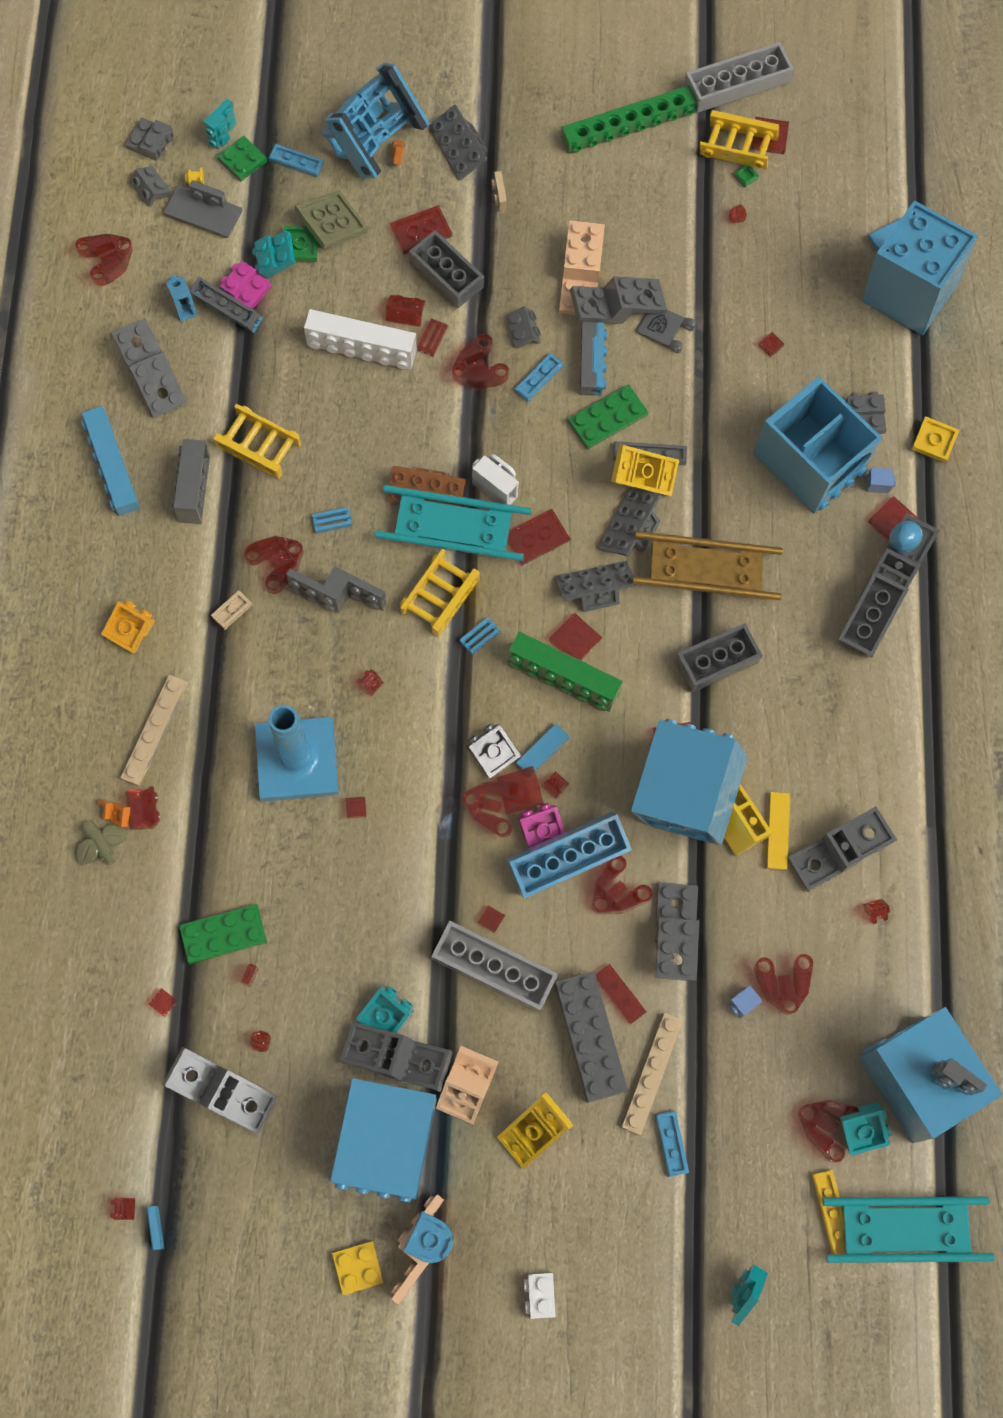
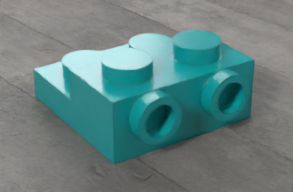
[203,98,236,150]
[252,230,296,278]
[356,985,415,1033]
[840,1102,891,1156]
[729,1264,768,1327]

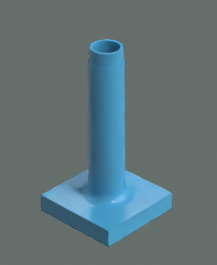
[255,705,339,802]

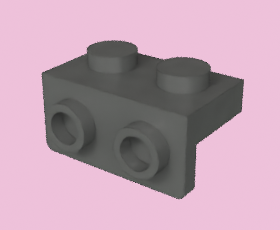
[131,166,171,206]
[506,306,541,348]

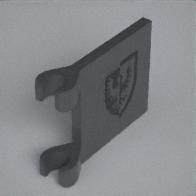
[637,310,696,353]

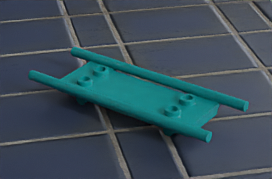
[375,485,532,561]
[822,1196,995,1263]

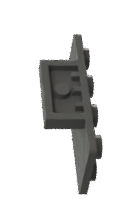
[429,104,488,180]
[164,180,242,238]
[597,488,661,556]
[555,561,636,612]

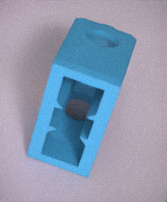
[166,275,198,321]

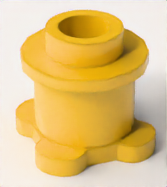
[185,167,204,185]

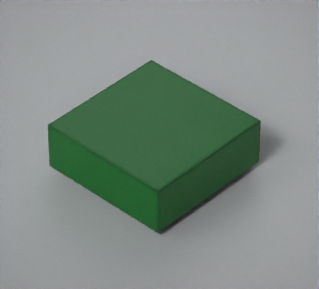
[734,165,759,188]

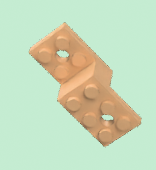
[559,220,605,315]
[391,1195,444,1304]

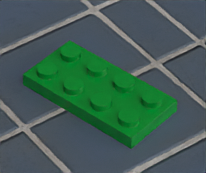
[568,384,649,450]
[179,904,267,965]

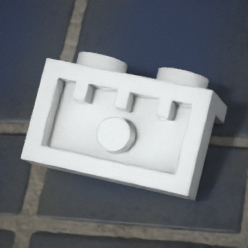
[524,1273,555,1319]

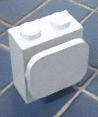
[472,454,519,505]

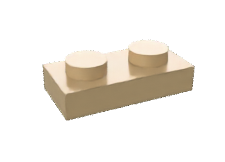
[491,171,507,212]
[211,590,252,630]

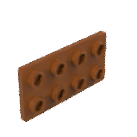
[387,466,466,507]

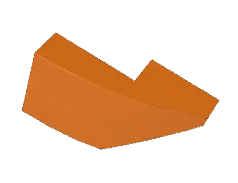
[392,139,405,165]
[97,799,130,827]

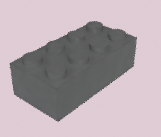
[409,230,484,308]
[171,439,210,524]
[838,572,909,658]
[675,623,763,693]

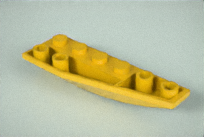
[724,784,772,857]

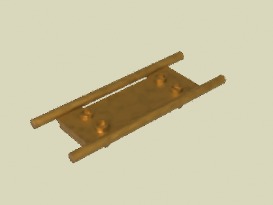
[632,531,783,601]

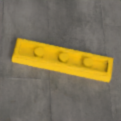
[767,792,790,871]
[811,1170,846,1254]

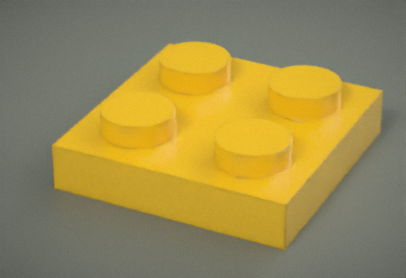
[911,416,959,463]
[332,1241,384,1295]

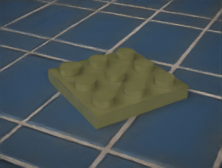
[294,190,368,249]

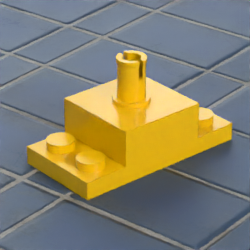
[611,445,679,496]
[497,1092,573,1169]

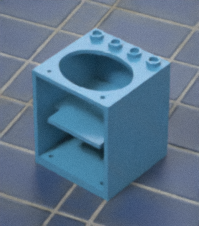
[862,201,978,335]
[753,376,882,514]
[631,719,748,846]
[858,1007,1003,1143]
[330,1078,437,1203]

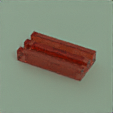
[417,318,448,357]

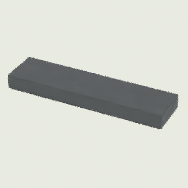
[613,441,687,465]

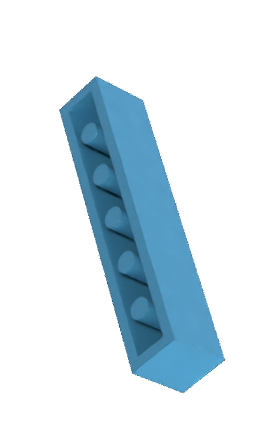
[81,406,140,516]

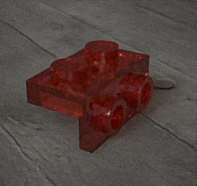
[386,295,426,327]
[125,786,160,830]

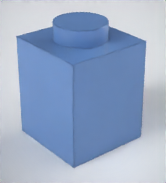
[867,467,896,493]
[729,985,762,1018]

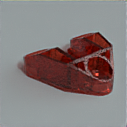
[75,234,133,286]
[452,334,509,389]
[244,536,304,594]
[462,781,523,838]
[592,856,653,914]
[754,954,813,1015]
[798,1100,859,1163]

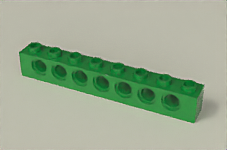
[561,86,697,154]

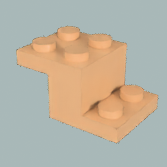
[436,1046,498,1125]

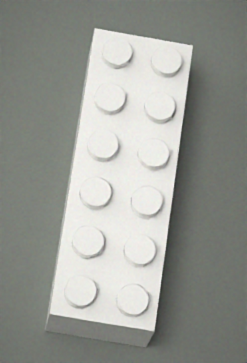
[304,309,417,369]

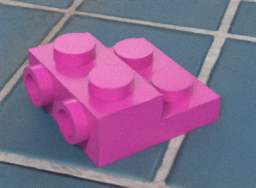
[220,261,272,309]
[517,803,565,848]

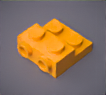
[101,600,155,653]

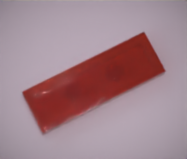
[596,964,647,1025]

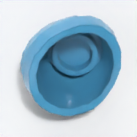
[889,521,923,553]

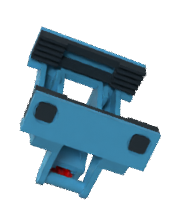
[321,62,430,178]

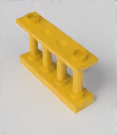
[700,110,779,170]
[214,404,301,480]
[400,549,480,638]

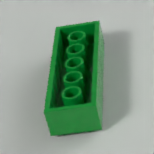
[508,631,623,712]

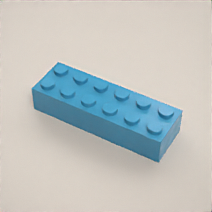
[505,811,632,899]

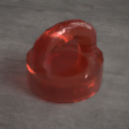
[729,205,747,223]
[250,1031,271,1052]

